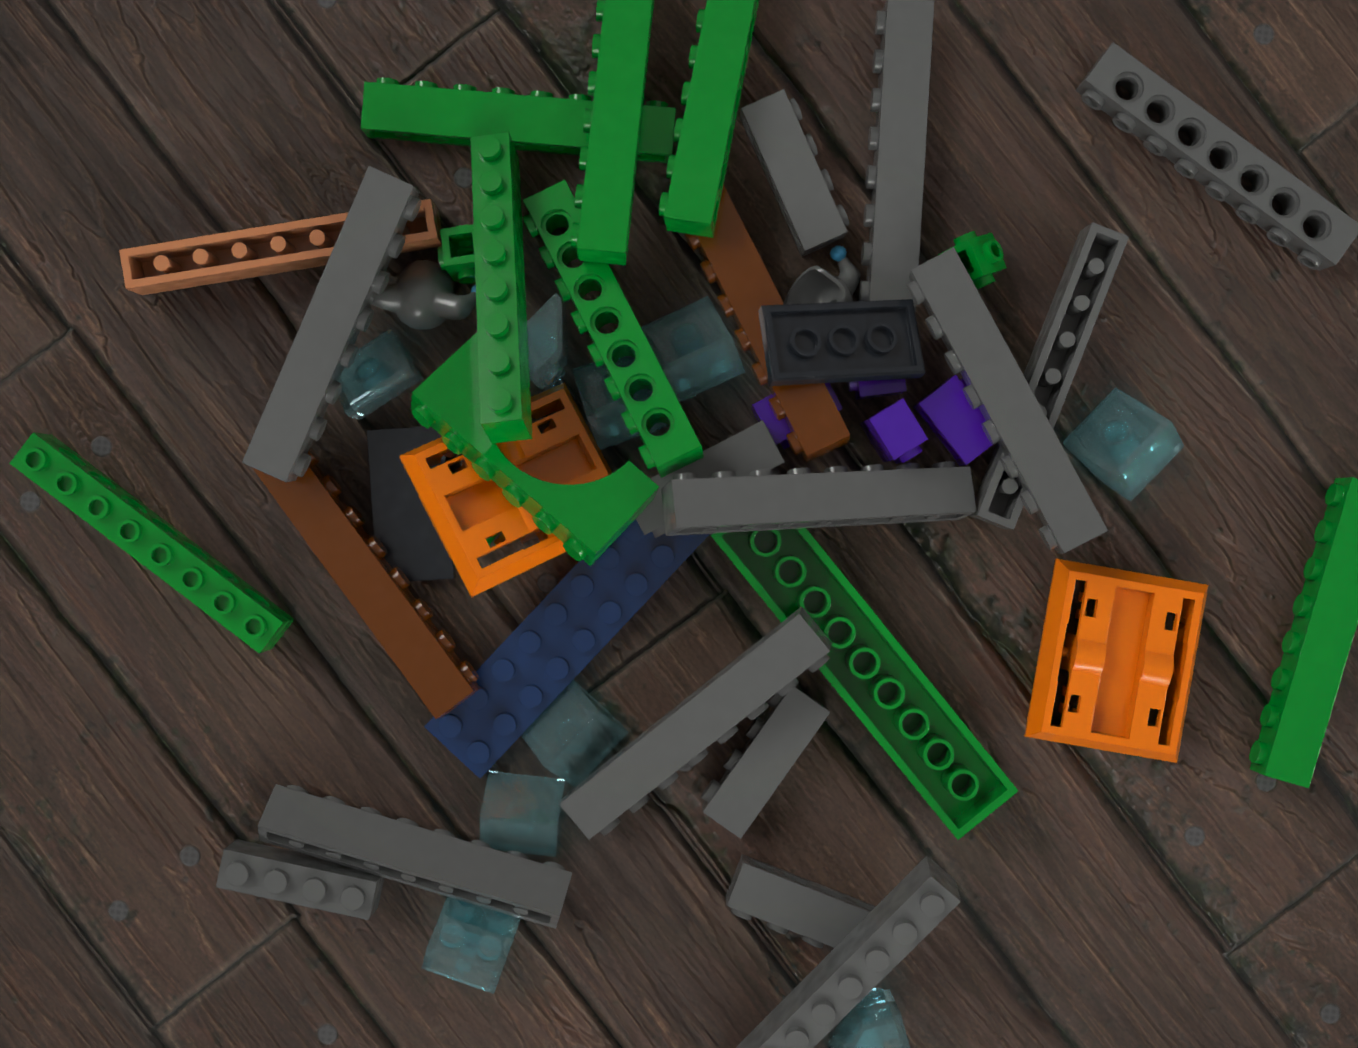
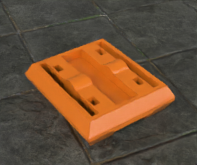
[399,382,612,598]
[1024,558,1208,763]

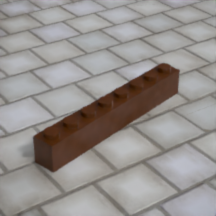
[669,179,850,463]
[253,447,481,719]

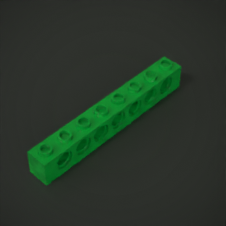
[522,180,704,478]
[9,432,295,654]

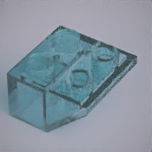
[421,897,521,994]

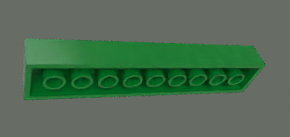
[710,528,1018,840]

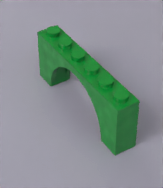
[411,332,659,566]

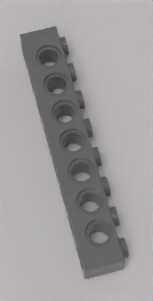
[1075,42,1358,271]

